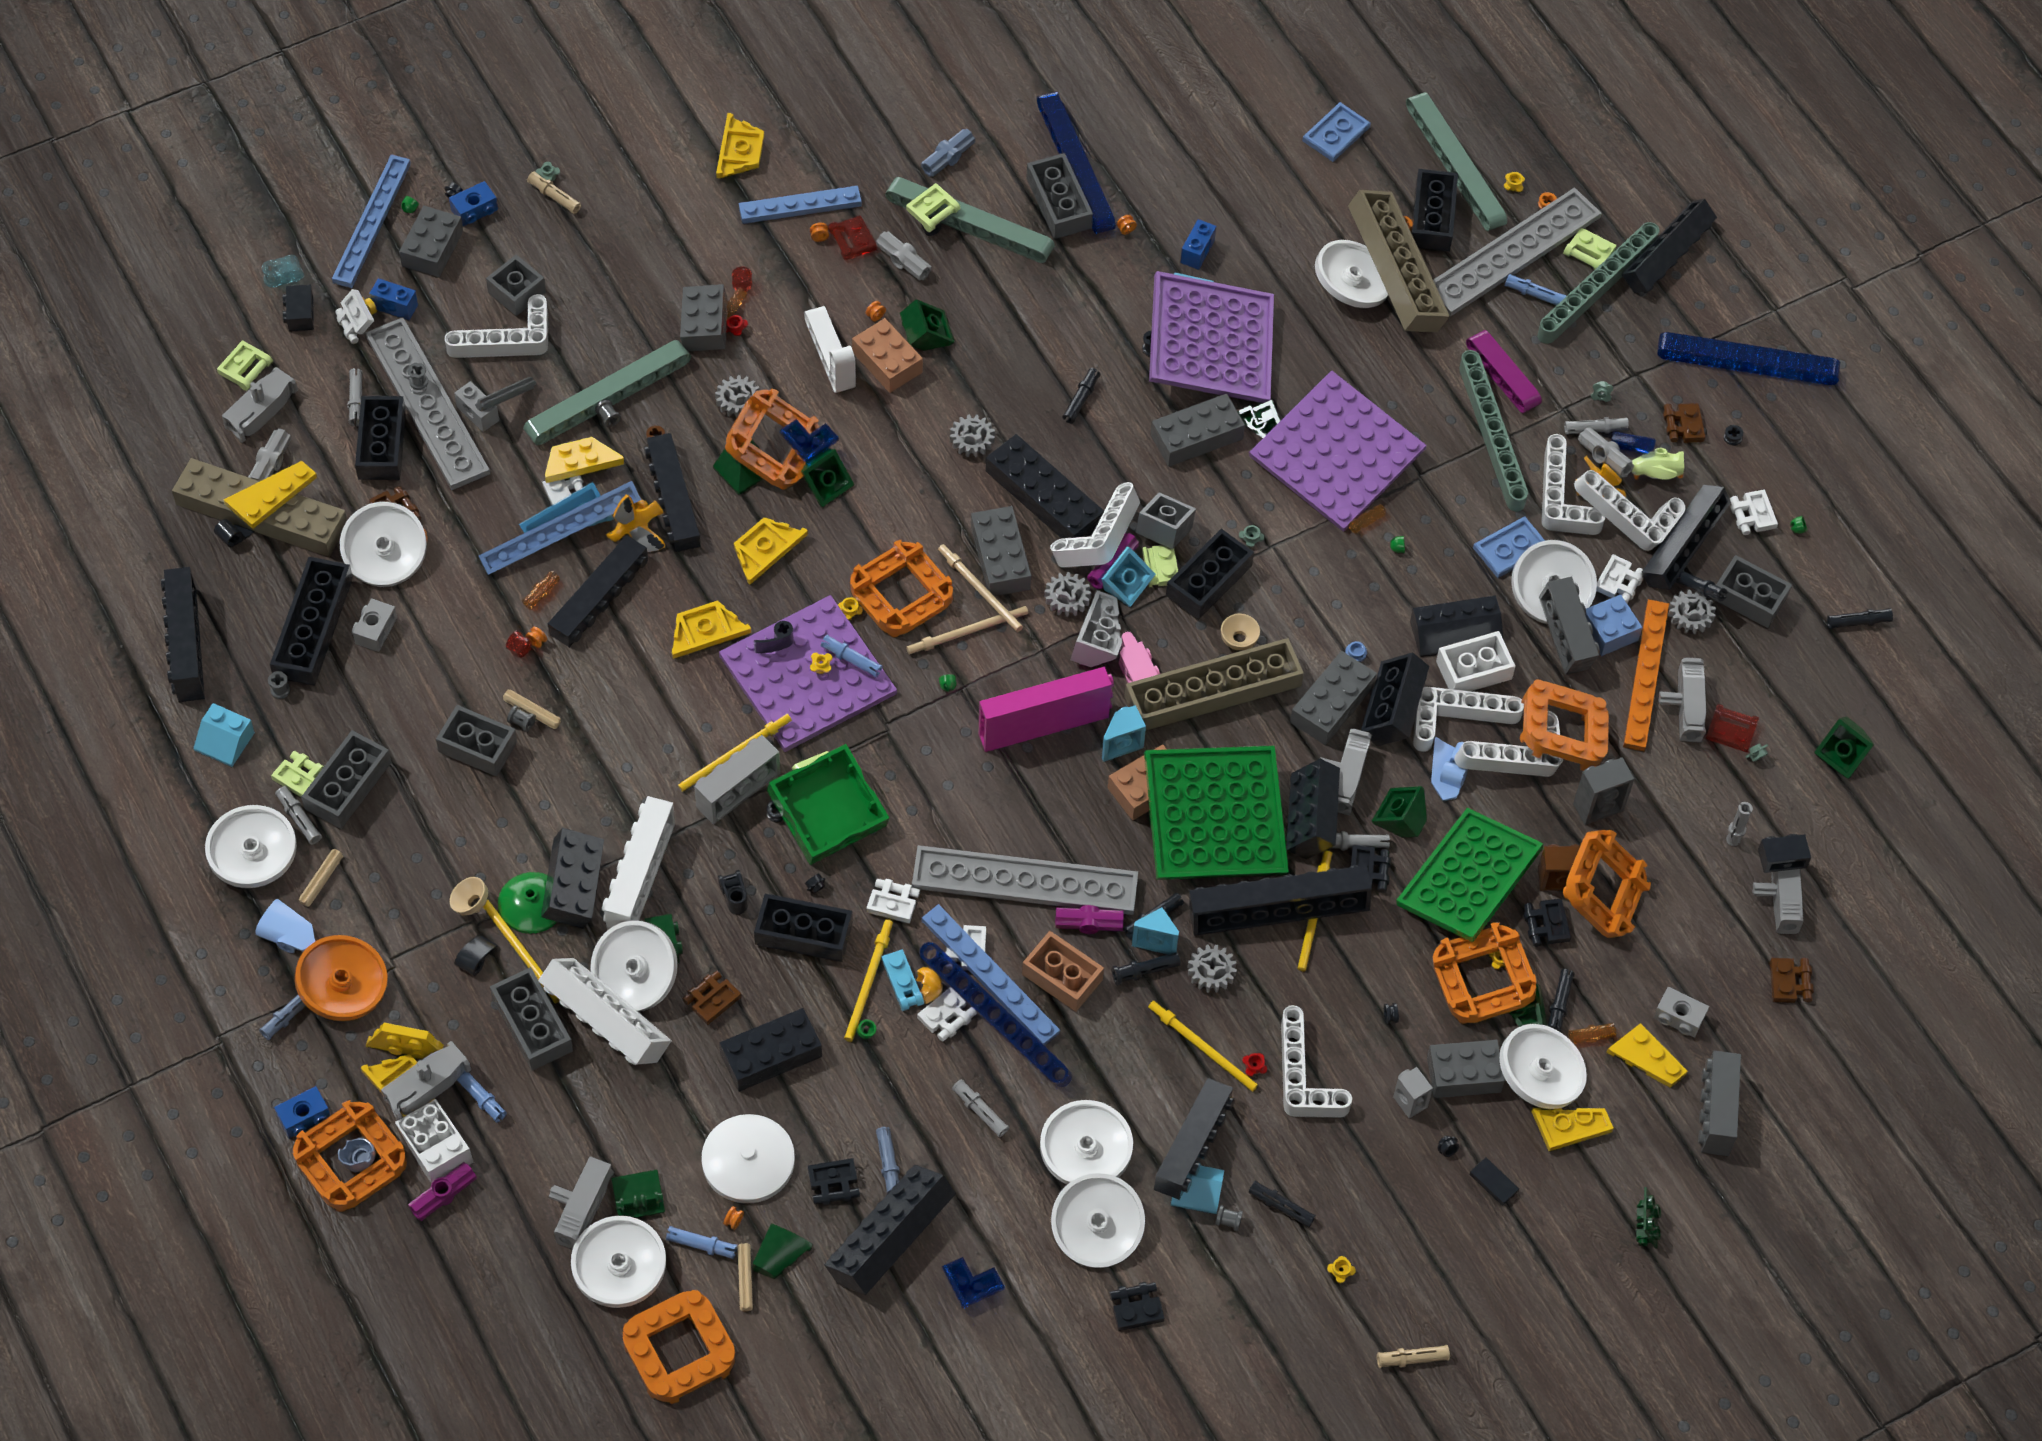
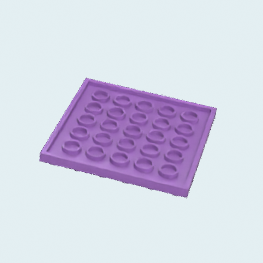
[1149,271,1274,403]
[1249,371,1426,532]
[719,595,897,752]

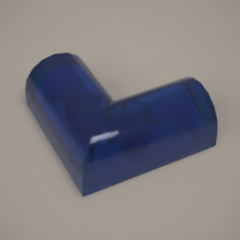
[780,419,839,463]
[1611,431,1656,454]
[942,1257,1005,1309]

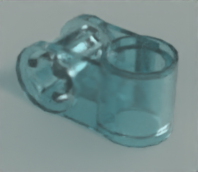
[262,255,304,287]

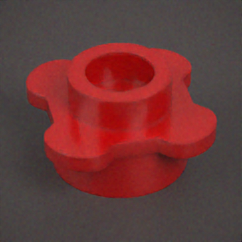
[726,315,748,336]
[1242,1053,1267,1077]

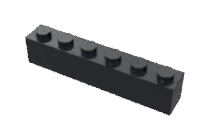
[1622,199,1717,294]
[644,433,701,552]
[1642,485,1731,590]
[547,535,648,648]
[1154,1078,1235,1200]

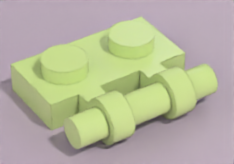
[271,751,324,797]

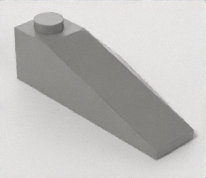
[1070,591,1122,667]

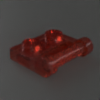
[828,215,877,260]
[1706,704,1759,752]

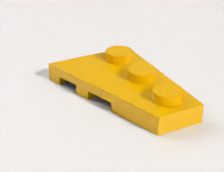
[1607,1023,1688,1088]
[1531,1108,1614,1151]

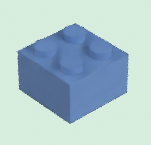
[1585,594,1642,656]

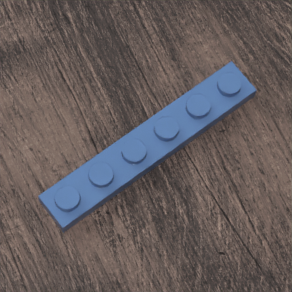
[739,186,861,224]

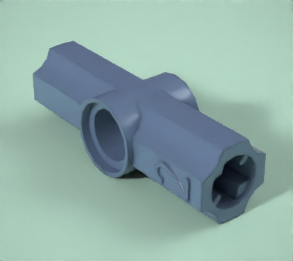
[921,129,975,177]

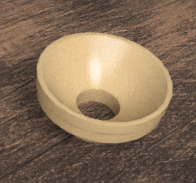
[1221,614,1260,650]
[450,877,488,916]

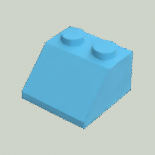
[193,703,255,767]
[1102,705,1146,762]

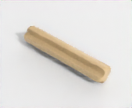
[503,690,561,729]
[299,849,343,907]
[738,1243,753,1311]

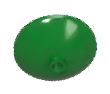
[498,872,557,934]

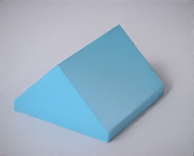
[1102,546,1156,607]
[1132,907,1179,954]
[1171,1166,1224,1214]

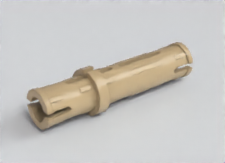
[527,171,581,214]
[1377,1345,1450,1368]

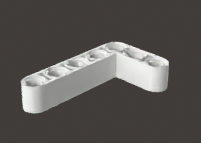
[445,294,548,358]
[804,306,856,393]
[1542,434,1605,535]
[1574,470,1685,551]
[1050,482,1140,567]
[1413,687,1524,752]
[1454,711,1563,777]
[1281,1005,1352,1117]

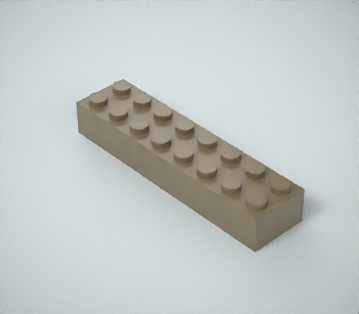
[1348,190,1450,332]
[172,458,347,557]
[1125,638,1304,731]

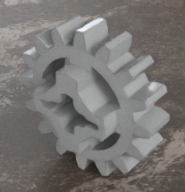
[715,375,760,418]
[950,414,995,457]
[1044,572,1091,617]
[1668,590,1716,634]
[1188,945,1237,993]

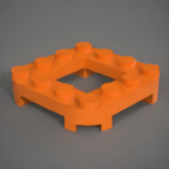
[725,389,824,490]
[850,540,953,637]
[1520,679,1609,771]
[1563,830,1651,938]
[1433,923,1536,1024]
[293,1100,407,1212]
[623,1290,735,1404]

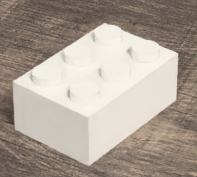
[1436,631,1515,691]

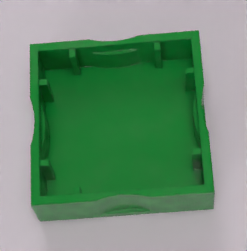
[767,744,889,865]

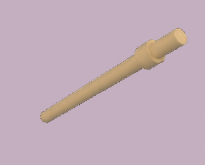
[938,544,1023,632]
[906,606,1028,655]

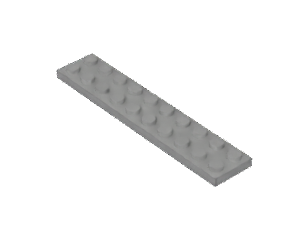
[1433,187,1601,317]
[365,317,490,490]
[912,845,1138,915]

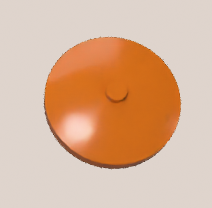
[295,935,387,1021]

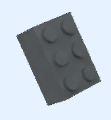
[399,205,463,278]
[680,284,728,351]
[1711,555,1792,628]
[436,705,517,777]
[1573,757,1634,825]
[1427,1040,1505,1098]

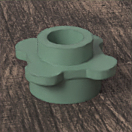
[536,162,560,182]
[1591,381,1613,402]
[1239,525,1264,547]
[1745,743,1768,762]

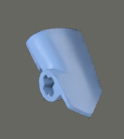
[1431,737,1468,801]
[256,899,315,953]

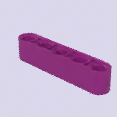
[1466,330,1542,413]

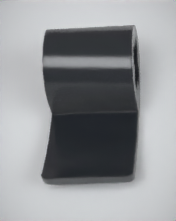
[214,519,255,547]
[754,620,794,654]
[454,935,498,976]

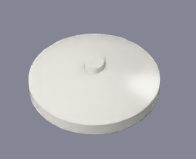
[1315,240,1388,308]
[340,502,427,587]
[1512,540,1597,624]
[205,805,297,888]
[591,921,677,1012]
[1499,1024,1587,1109]
[1040,1100,1133,1184]
[702,1114,795,1203]
[1051,1173,1145,1268]
[571,1216,666,1308]

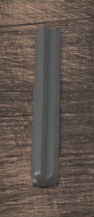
[475,377,536,411]

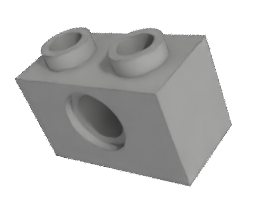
[454,381,499,432]
[352,598,397,652]
[1653,987,1709,1038]
[1393,1067,1433,1118]

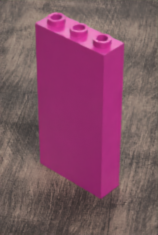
[978,667,1114,752]

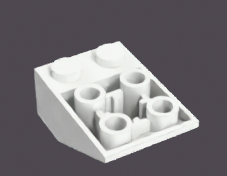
[395,1099,473,1183]

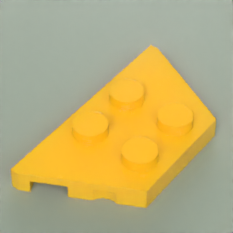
[716,113,765,178]
[545,437,624,483]
[734,518,808,584]
[672,600,751,659]
[366,1023,444,1059]
[361,1054,436,1117]

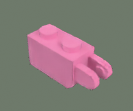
[1119,631,1160,683]

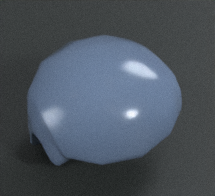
[338,1138,376,1172]

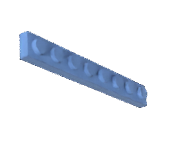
[332,155,411,288]
[479,481,641,575]
[922,904,1060,1047]

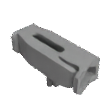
[222,367,298,443]
[1658,658,1706,742]
[1320,729,1372,816]
[1752,869,1803,934]
[381,1041,471,1121]
[549,1157,614,1249]

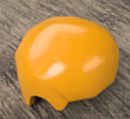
[916,967,943,1004]

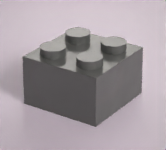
[486,255,546,316]
[1136,492,1196,549]

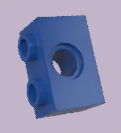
[449,181,498,226]
[1180,219,1216,270]
[369,278,418,321]
[274,1086,330,1138]

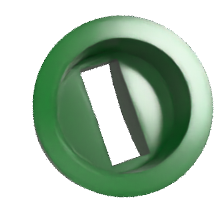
[401,196,419,214]
[1790,516,1807,534]
[1390,536,1405,553]
[939,674,957,692]
[857,1019,876,1039]

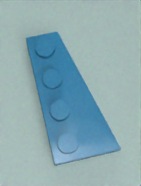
[519,482,614,533]

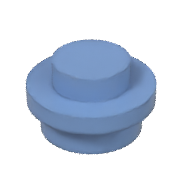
[1345,641,1367,662]

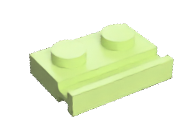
[1142,545,1178,587]

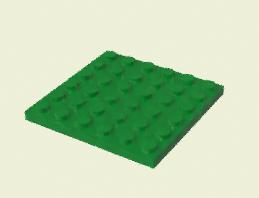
[1144,746,1289,880]

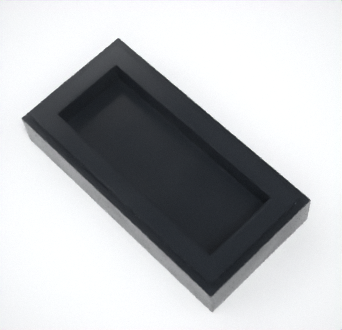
[1469,1157,1520,1206]

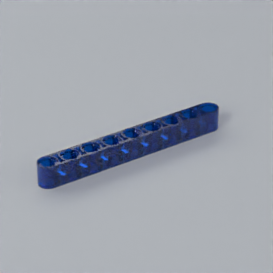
[1037,91,1116,234]
[1657,332,1841,385]
[919,942,1072,1087]

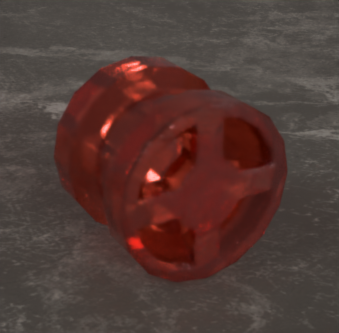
[732,266,752,292]
[506,630,533,658]

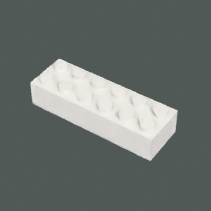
[602,796,675,931]
[538,958,672,1065]

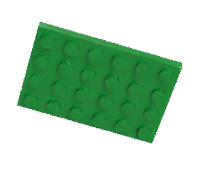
[1396,808,1543,942]

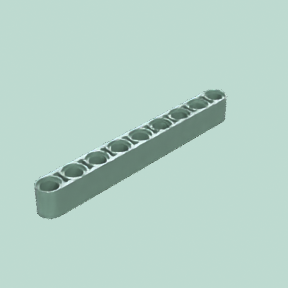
[1406,92,1507,231]
[885,177,1055,263]
[1537,222,1659,344]
[523,340,691,445]
[1459,350,1528,512]

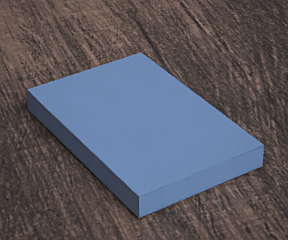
[1302,102,1371,162]
[1473,516,1545,578]

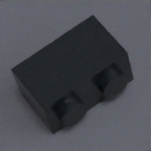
[282,284,314,332]
[1758,834,1812,873]

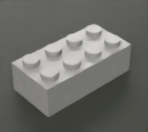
[694,735,780,825]

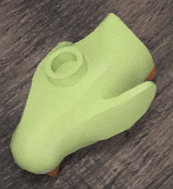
[1631,448,1684,480]

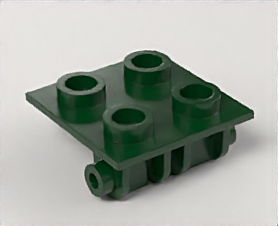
[611,1169,665,1218]
[1636,1187,1661,1249]

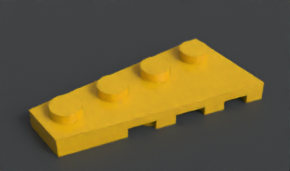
[223,461,317,529]

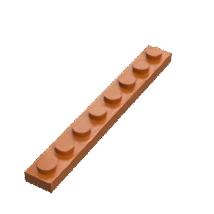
[1623,599,1669,752]

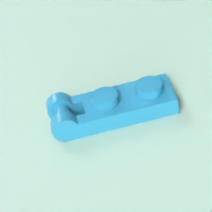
[882,949,924,1011]

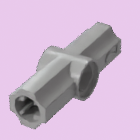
[876,231,931,280]
[1578,427,1634,477]
[249,428,291,481]

